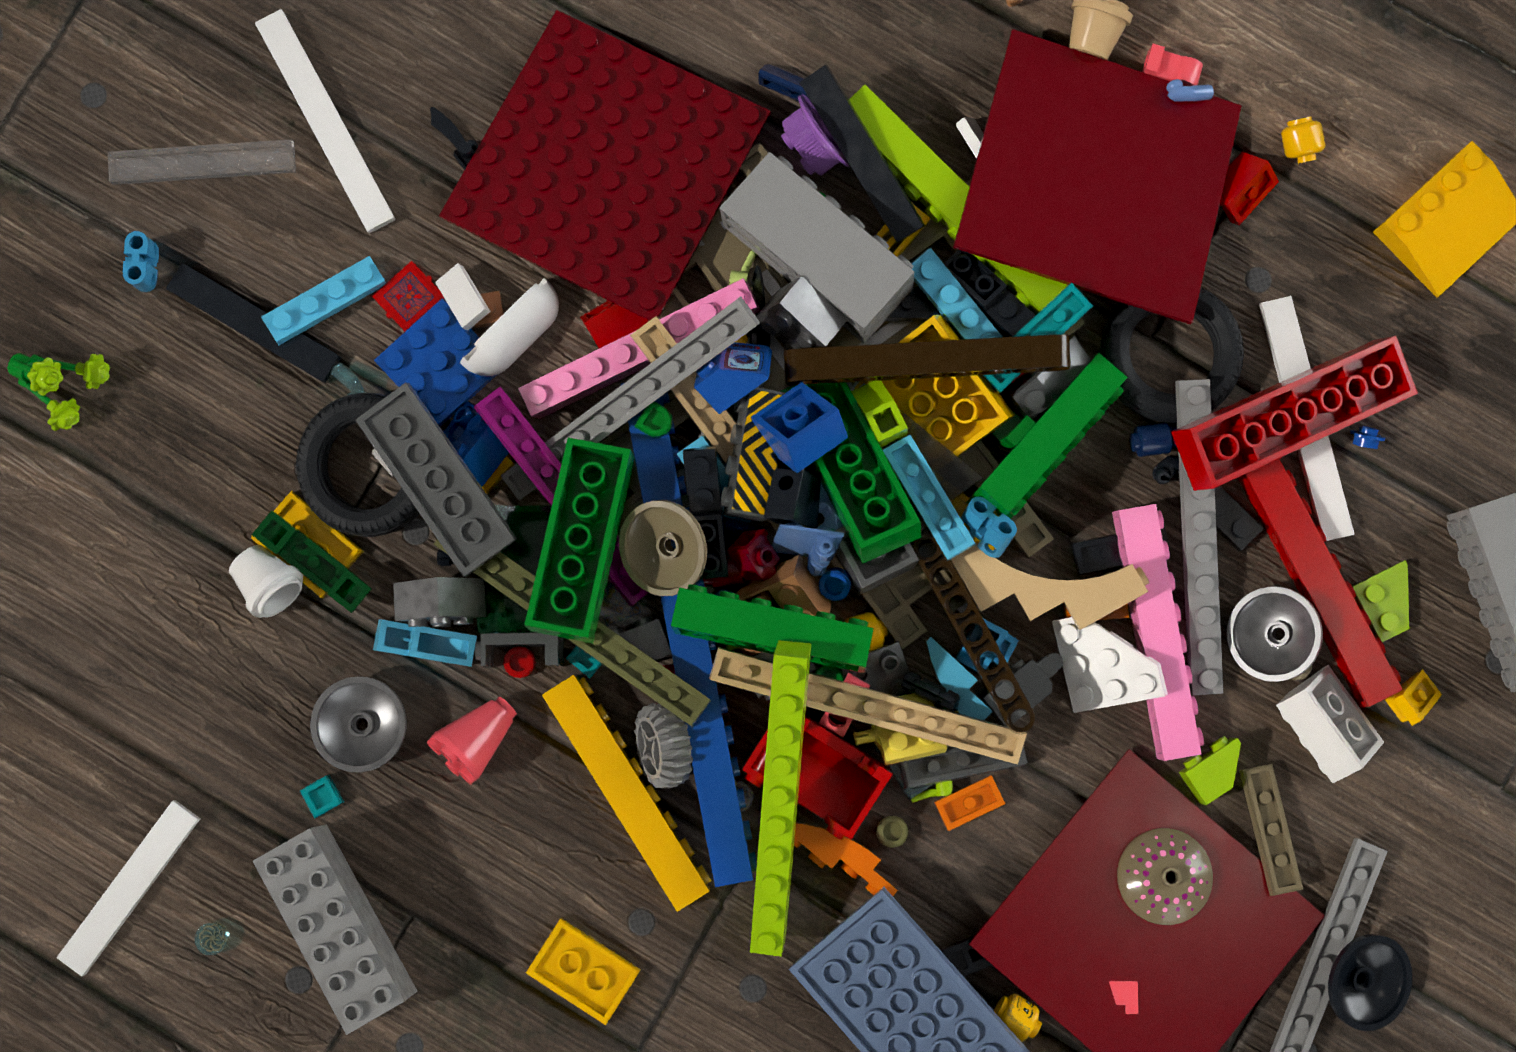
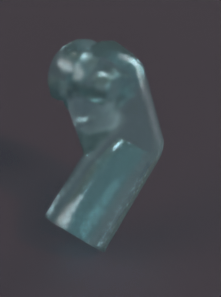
[331,363,366,396]

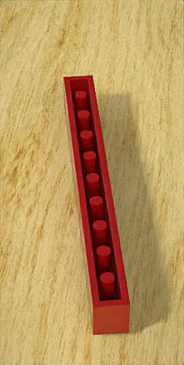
[1238,457,1403,707]

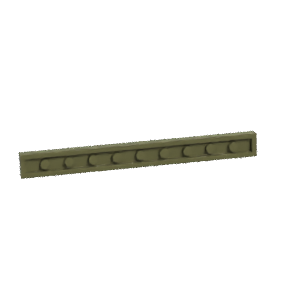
[434,539,711,727]

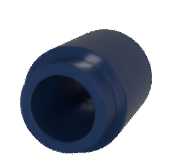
[1129,423,1177,457]

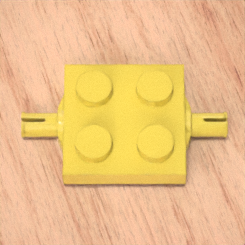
[853,693,959,765]

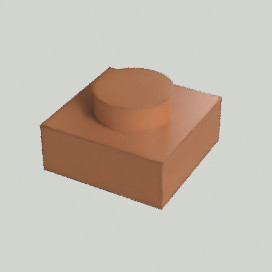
[474,291,504,328]

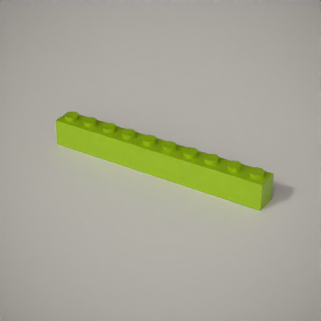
[849,85,1068,315]
[750,640,811,957]

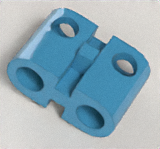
[123,231,159,292]
[960,497,1017,558]

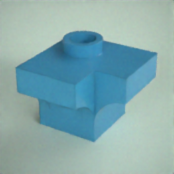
[955,618,1019,672]

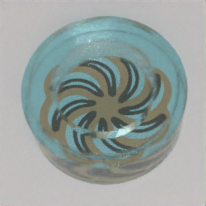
[195,922,230,955]

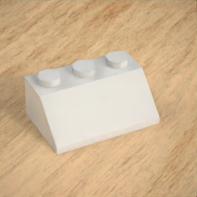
[1276,665,1384,783]

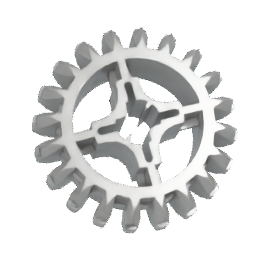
[634,702,693,788]

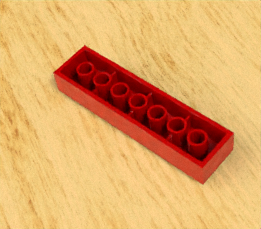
[1171,335,1418,491]

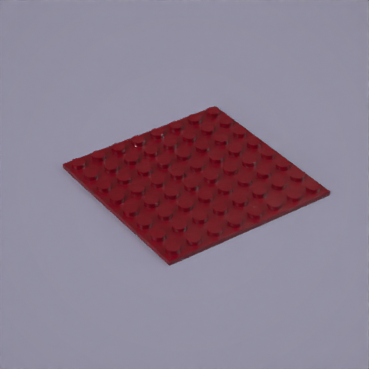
[439,10,771,321]
[953,29,1242,325]
[968,749,1325,1052]

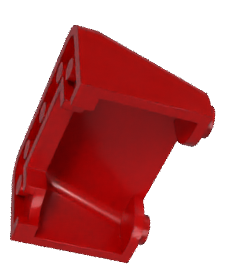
[742,714,893,840]

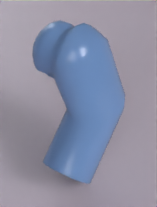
[1166,79,1214,102]

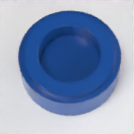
[819,567,852,601]

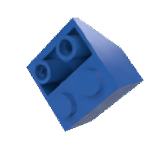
[443,401,509,487]

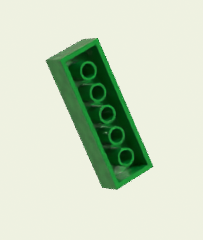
[966,353,1128,519]
[780,383,921,564]
[524,437,635,644]
[671,584,874,673]

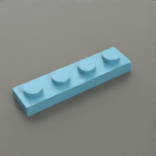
[912,248,1002,340]
[261,256,386,346]
[883,434,976,561]

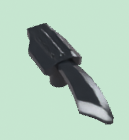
[430,107,478,170]
[750,265,771,347]

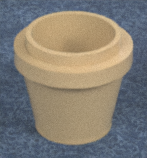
[1069,0,1133,60]

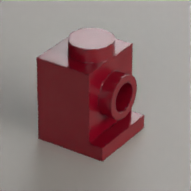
[726,529,780,581]

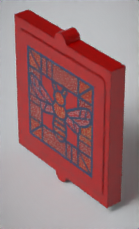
[372,261,445,332]

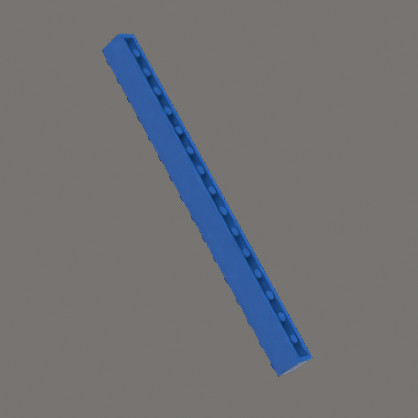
[621,383,757,887]

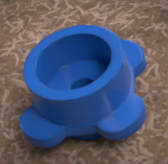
[1350,426,1385,449]

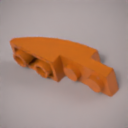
[794,822,898,896]

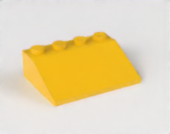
[1373,141,1516,298]
[866,315,1015,473]

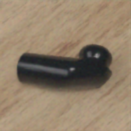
[1152,455,1179,484]

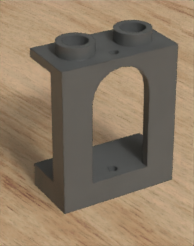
[475,633,564,668]

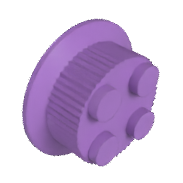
[781,94,851,175]

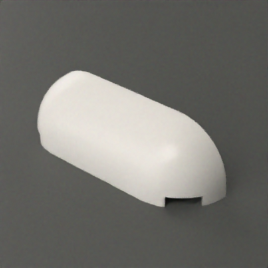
[460,278,559,376]

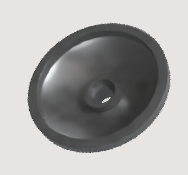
[1227,587,1323,681]
[310,677,407,772]

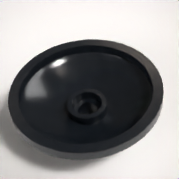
[1328,934,1412,1031]

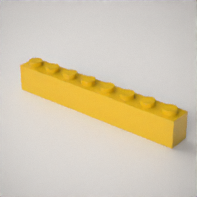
[542,674,712,912]

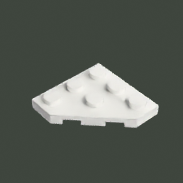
[1052,617,1168,713]

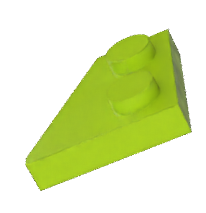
[1353,560,1410,642]

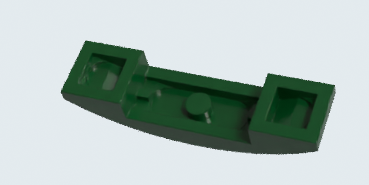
[252,510,372,613]

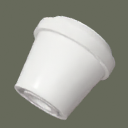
[229,545,303,618]

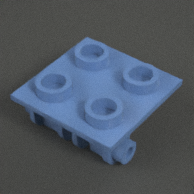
[771,523,844,576]

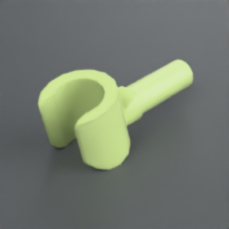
[729,251,757,285]

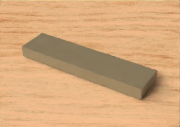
[1239,764,1303,896]

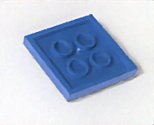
[374,298,498,427]

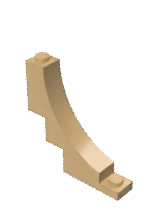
[951,542,1149,630]

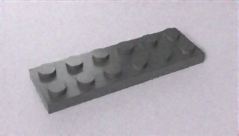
[356,382,517,577]

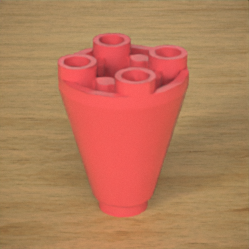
[427,696,517,785]

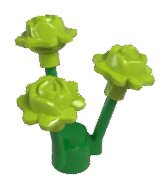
[7,353,110,431]

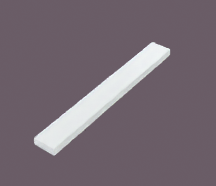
[255,9,396,234]
[1259,296,1354,541]

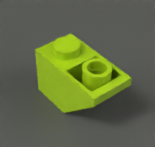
[851,381,908,448]
[1179,736,1241,805]

